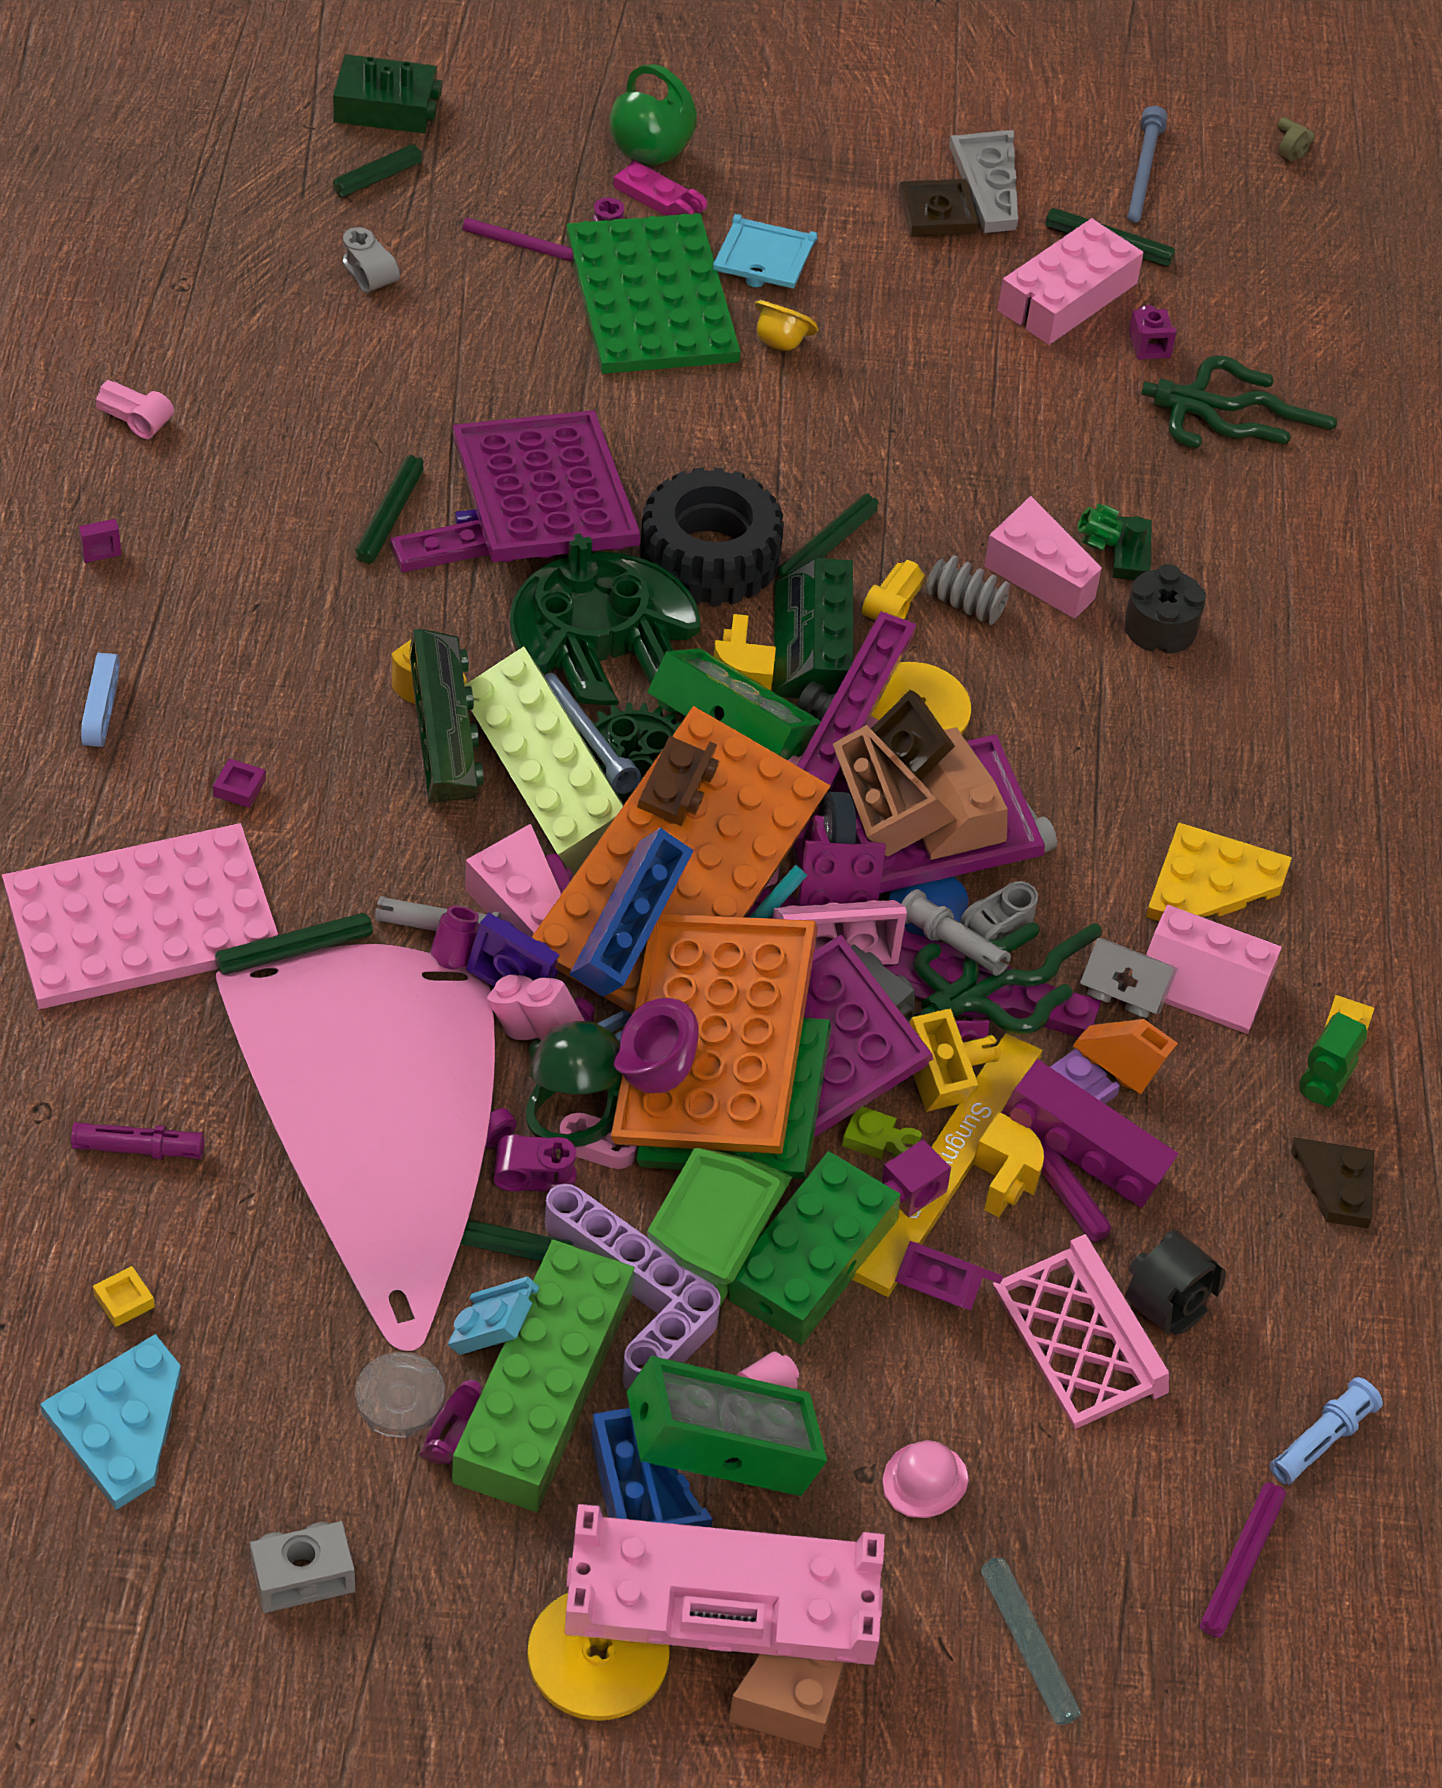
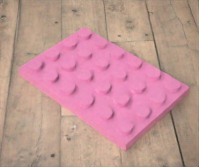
[2,823,278,1010]

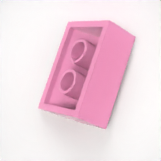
[773,900,907,965]
[1135,904,1282,1034]

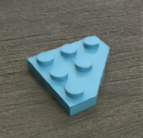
[40,1334,181,1510]

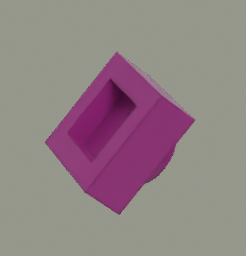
[78,519,122,563]
[213,758,266,808]

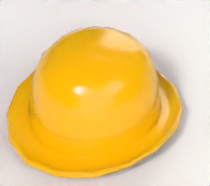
[754,300,819,351]

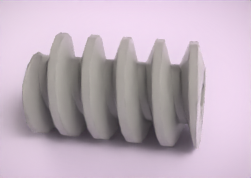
[926,555,1010,626]

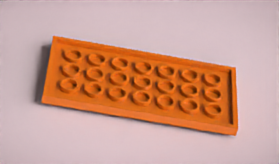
[531,706,831,1014]

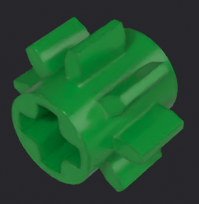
[1077,503,1123,550]

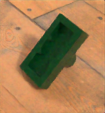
[1112,516,1152,580]

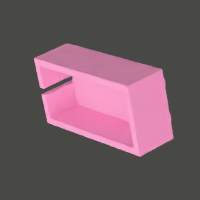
[997,218,1144,345]

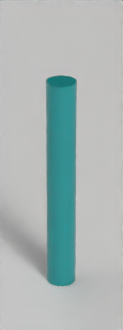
[749,864,808,919]

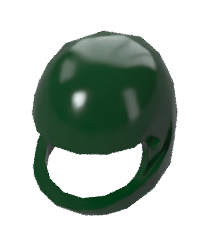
[526,1021,622,1147]

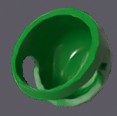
[609,64,697,166]

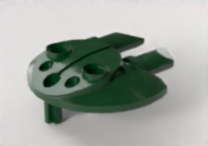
[510,533,700,705]

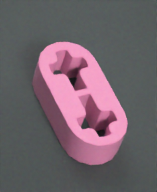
[559,1113,638,1169]

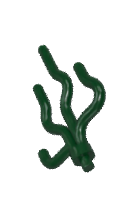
[1141,355,1337,448]
[913,922,1103,1035]

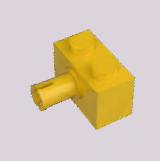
[909,1008,1000,1112]

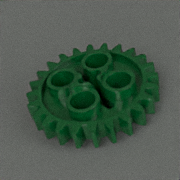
[578,702,682,804]

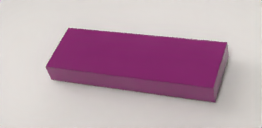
[391,520,490,573]

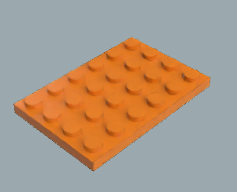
[611,914,818,1154]

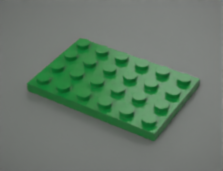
[566,213,741,374]

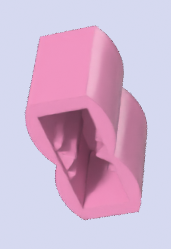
[486,975,584,1040]

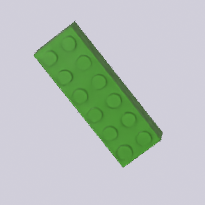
[452,1239,635,1513]

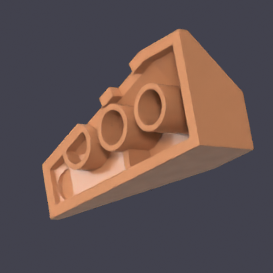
[920,727,1008,860]

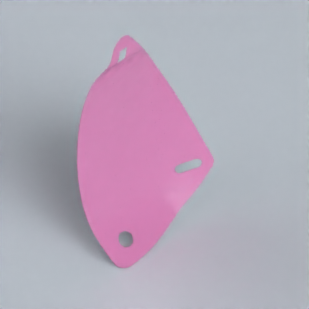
[216,944,495,1351]

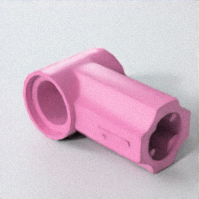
[96,380,174,439]

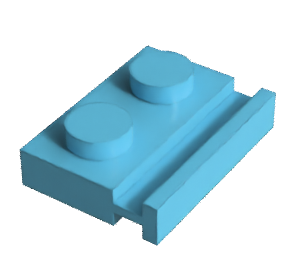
[448,1276,539,1355]

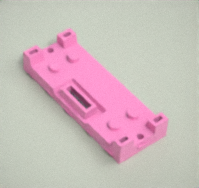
[565,1504,885,1665]

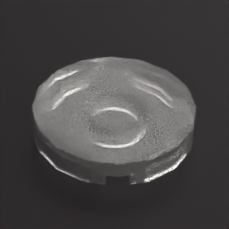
[355,1352,445,1438]

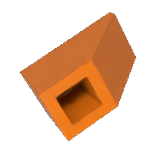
[1073,1019,1178,1095]

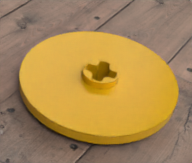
[871,662,971,735]
[528,1593,669,1720]

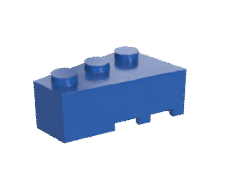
[591,1408,713,1528]

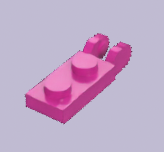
[613,161,707,216]

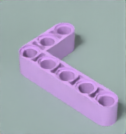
[545,1184,721,1390]

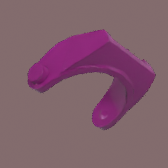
[419,1380,483,1464]

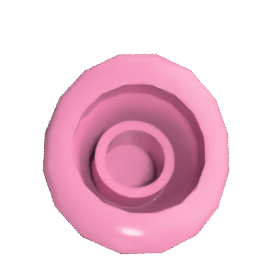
[882,1440,969,1518]

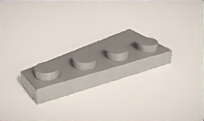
[949,130,1018,233]

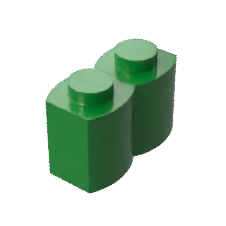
[1299,1012,1367,1107]

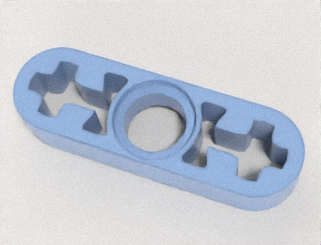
[81,652,120,747]

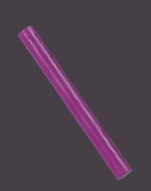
[463,217,573,262]

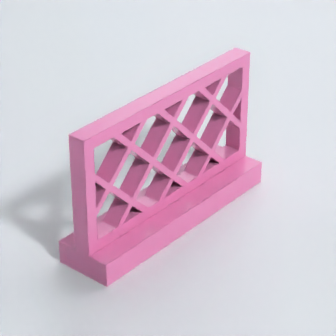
[993,1234,1169,1430]

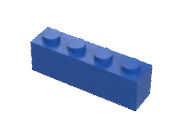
[569,828,694,997]

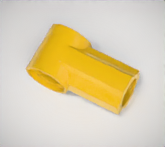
[862,560,926,621]

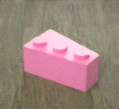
[984,496,1102,619]
[465,824,561,937]

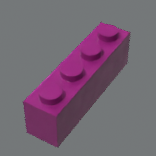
[1001,1059,1179,1208]

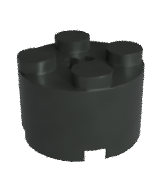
[1125,564,1206,654]
[1125,1229,1226,1335]

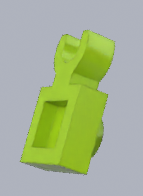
[842,1107,922,1160]

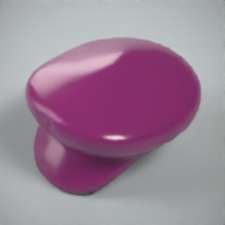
[614,998,699,1093]

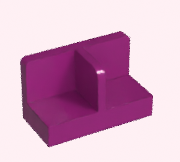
[895,1241,1003,1311]

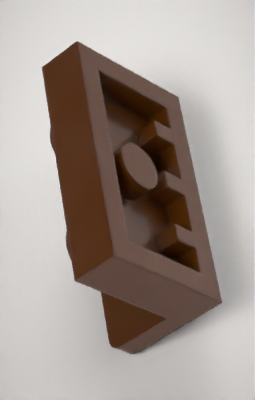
[637,736,720,826]

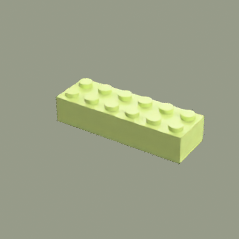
[465,647,624,875]

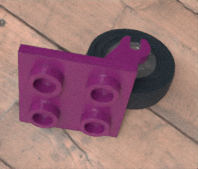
[797,792,886,906]

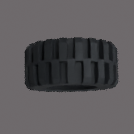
[640,467,784,606]

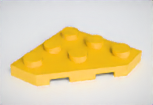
[1146,822,1292,921]

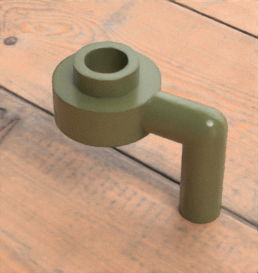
[1278,116,1315,162]

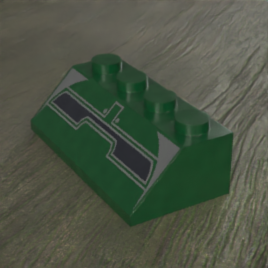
[773,558,853,699]
[409,629,484,803]

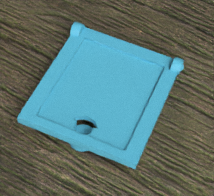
[713,214,818,289]

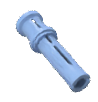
[1269,1377,1383,1485]

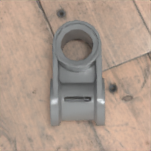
[343,227,400,293]
[960,881,1038,940]

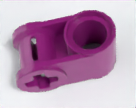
[493,1134,577,1192]

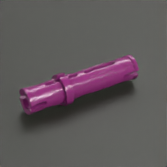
[71,1122,205,1160]

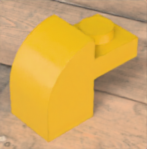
[714,614,776,691]
[974,1112,1044,1217]

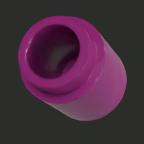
[431,905,479,969]

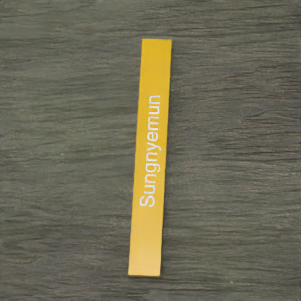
[852,1033,1043,1297]

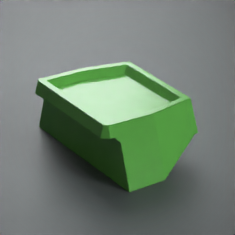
[647,1148,792,1306]

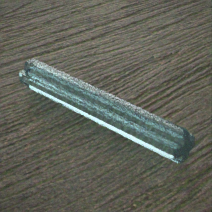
[981,1557,1081,1725]

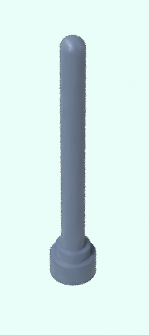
[1128,106,1168,223]
[545,673,641,794]

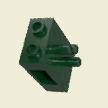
[333,54,442,134]

